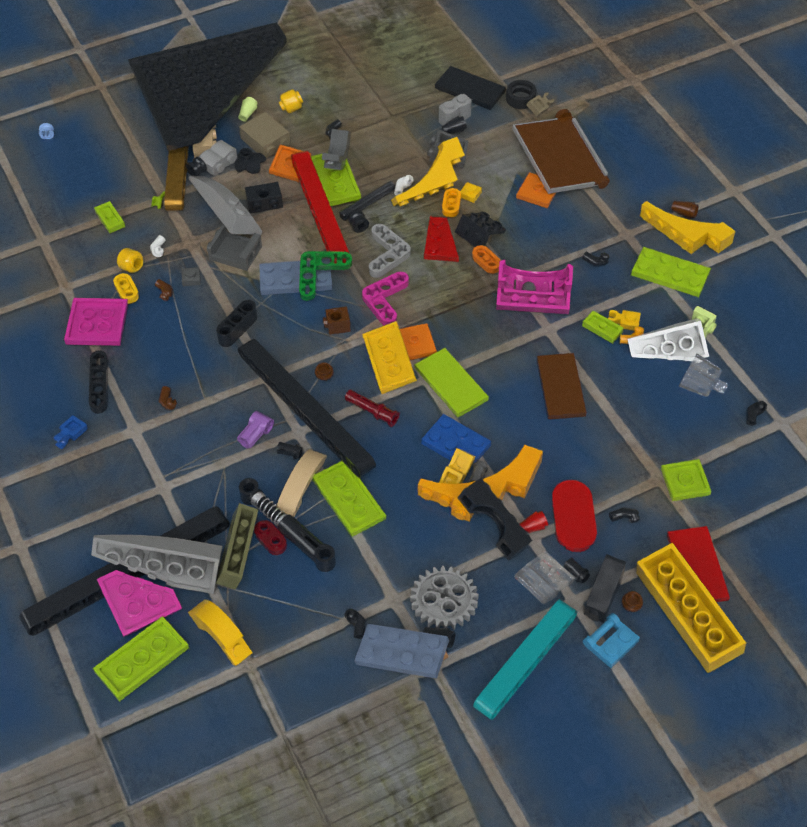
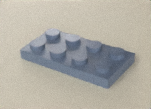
[259,259,332,295]
[354,624,449,679]

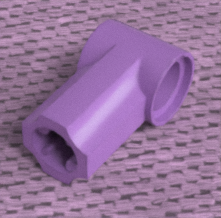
[237,411,274,449]

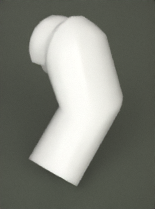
[394,175,414,196]

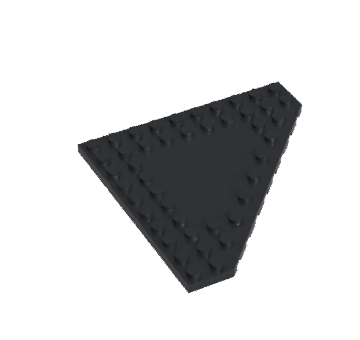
[128,22,287,151]

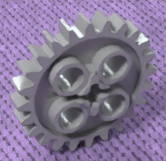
[410,566,478,630]

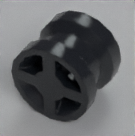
[186,157,207,176]
[348,211,369,233]

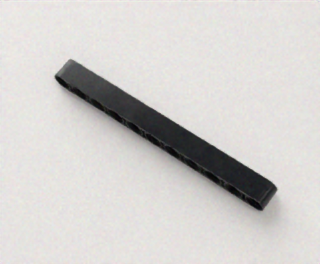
[238,339,376,478]
[19,506,230,636]

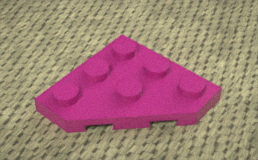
[97,570,182,637]

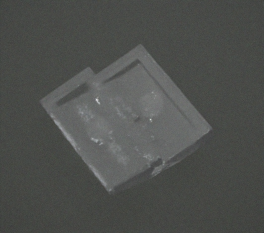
[514,551,575,604]

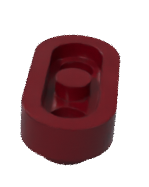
[254,520,287,555]

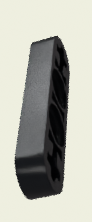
[89,350,108,414]

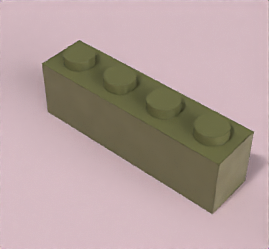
[216,503,258,589]

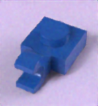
[54,415,88,449]

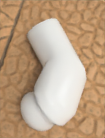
[150,235,166,257]

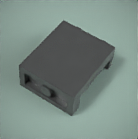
[207,224,262,271]

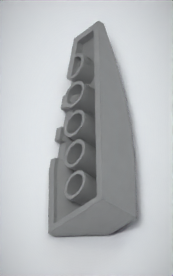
[188,176,262,234]
[91,535,222,594]

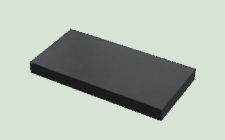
[435,66,506,110]

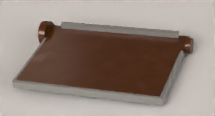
[512,109,610,194]

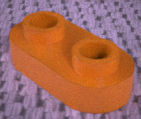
[472,245,501,274]

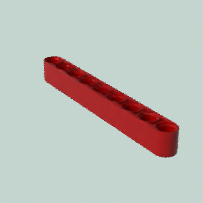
[291,150,349,263]

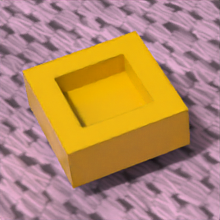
[460,182,482,203]

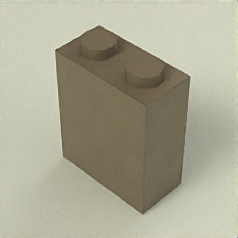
[239,112,290,158]

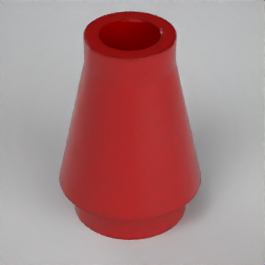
[519,511,548,533]

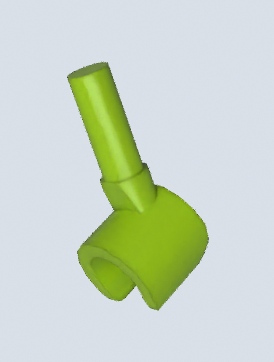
[151,191,165,209]

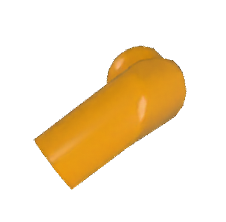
[619,326,644,344]

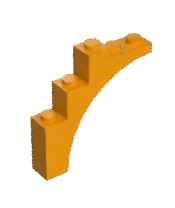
[418,445,543,522]

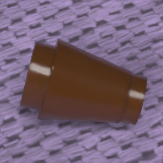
[671,201,699,219]

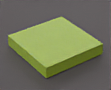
[661,459,712,501]

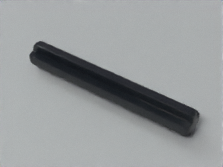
[339,181,395,220]

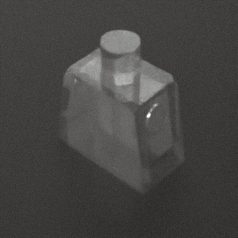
[679,354,728,397]

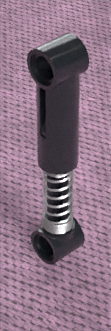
[239,478,336,572]

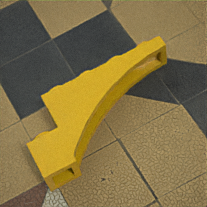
[391,137,465,207]
[640,201,735,254]

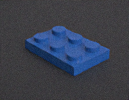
[421,414,491,471]

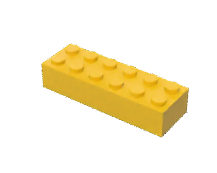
[636,543,746,673]

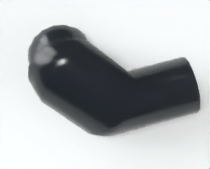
[582,251,610,266]
[609,507,640,523]
[344,609,365,639]

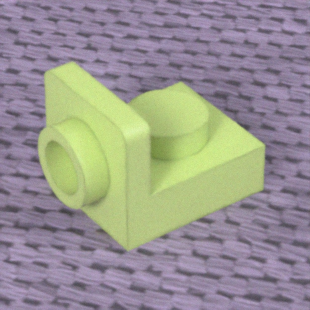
[692,306,717,338]

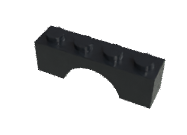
[458,478,533,561]

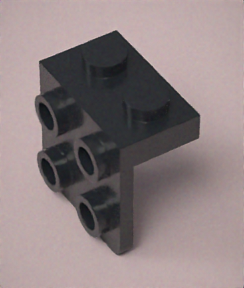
[455,211,506,247]

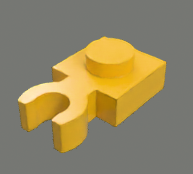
[608,310,641,331]

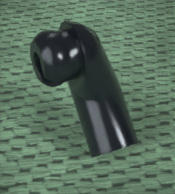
[325,119,342,139]
[747,401,767,426]

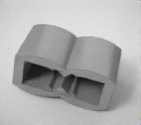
[439,94,472,125]
[199,140,237,176]

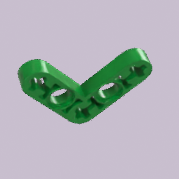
[299,251,352,301]

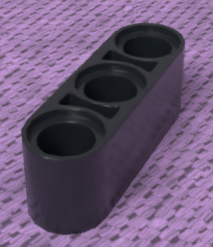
[216,300,257,347]

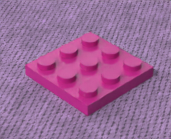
[64,298,128,346]

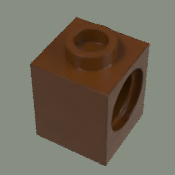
[323,306,351,335]

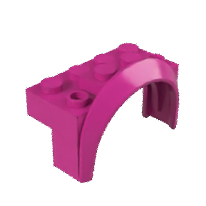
[496,260,573,314]

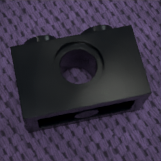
[245,182,283,214]

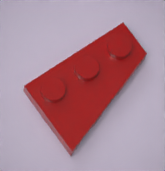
[424,216,459,262]

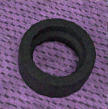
[506,80,537,109]

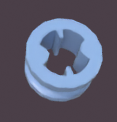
[39,123,54,140]

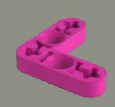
[362,272,409,326]

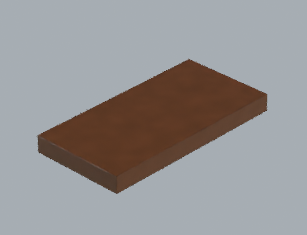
[537,353,587,420]

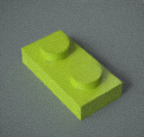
[94,201,125,234]
[582,311,624,344]

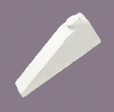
[627,318,709,361]

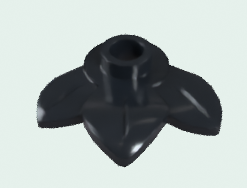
[235,148,267,174]

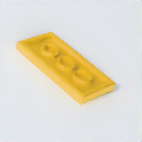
[362,321,417,394]

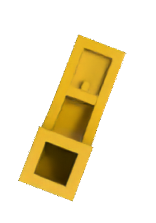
[188,600,253,666]

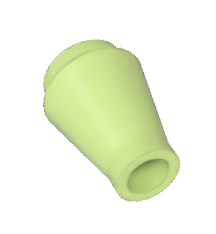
[238,97,257,122]

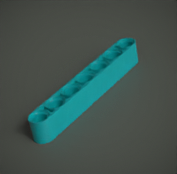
[473,599,578,720]

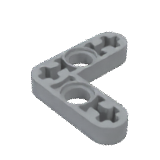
[369,224,411,278]

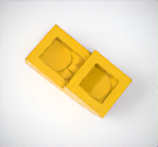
[439,448,476,484]

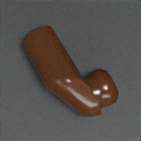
[155,279,173,301]
[159,386,177,410]

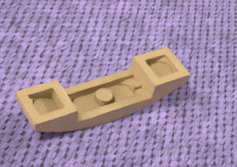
[277,449,327,517]

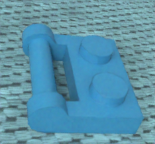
[583,613,640,668]

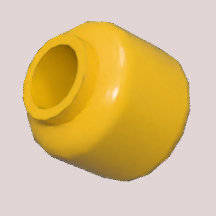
[279,89,304,113]
[117,248,143,273]

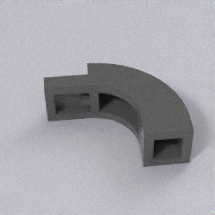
[322,129,351,170]

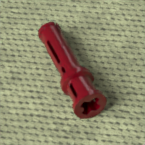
[345,389,400,427]

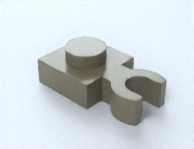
[526,92,554,117]

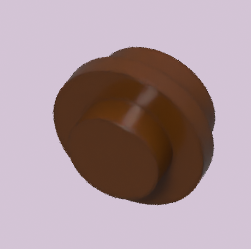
[315,362,333,380]
[622,591,643,612]

